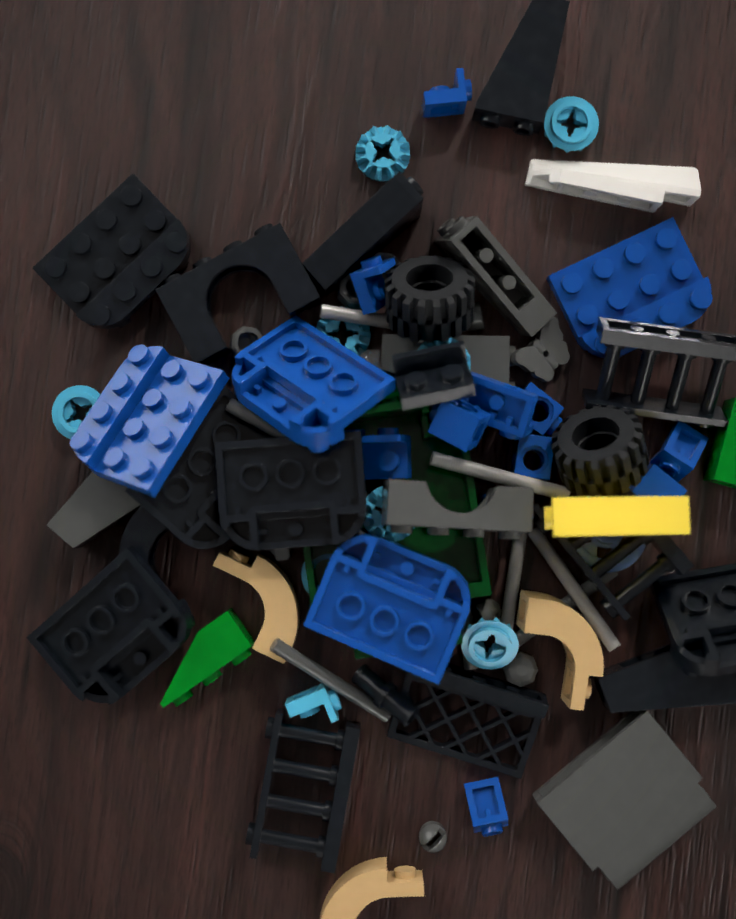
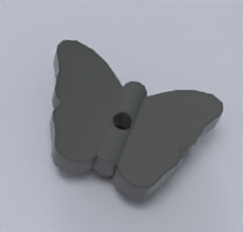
[511,317,570,382]

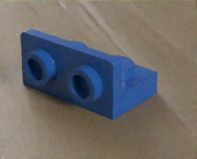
[462,372,539,440]
[344,428,412,480]

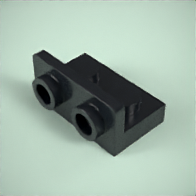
[392,341,476,411]

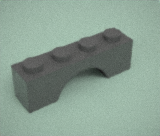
[381,479,534,540]

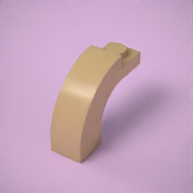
[213,549,300,664]
[516,590,604,711]
[320,857,424,919]

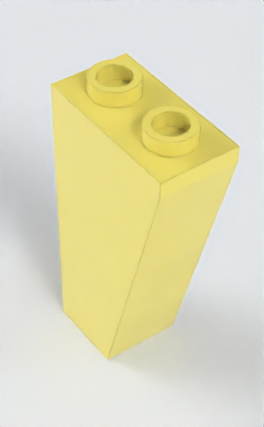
[544,496,690,538]

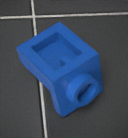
[422,68,472,118]
[350,255,396,315]
[649,421,709,482]
[464,777,509,837]

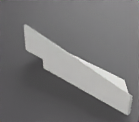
[525,159,701,213]

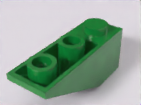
[160,608,255,708]

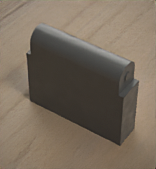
[532,710,717,890]

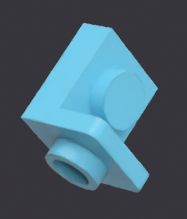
[285,683,342,723]

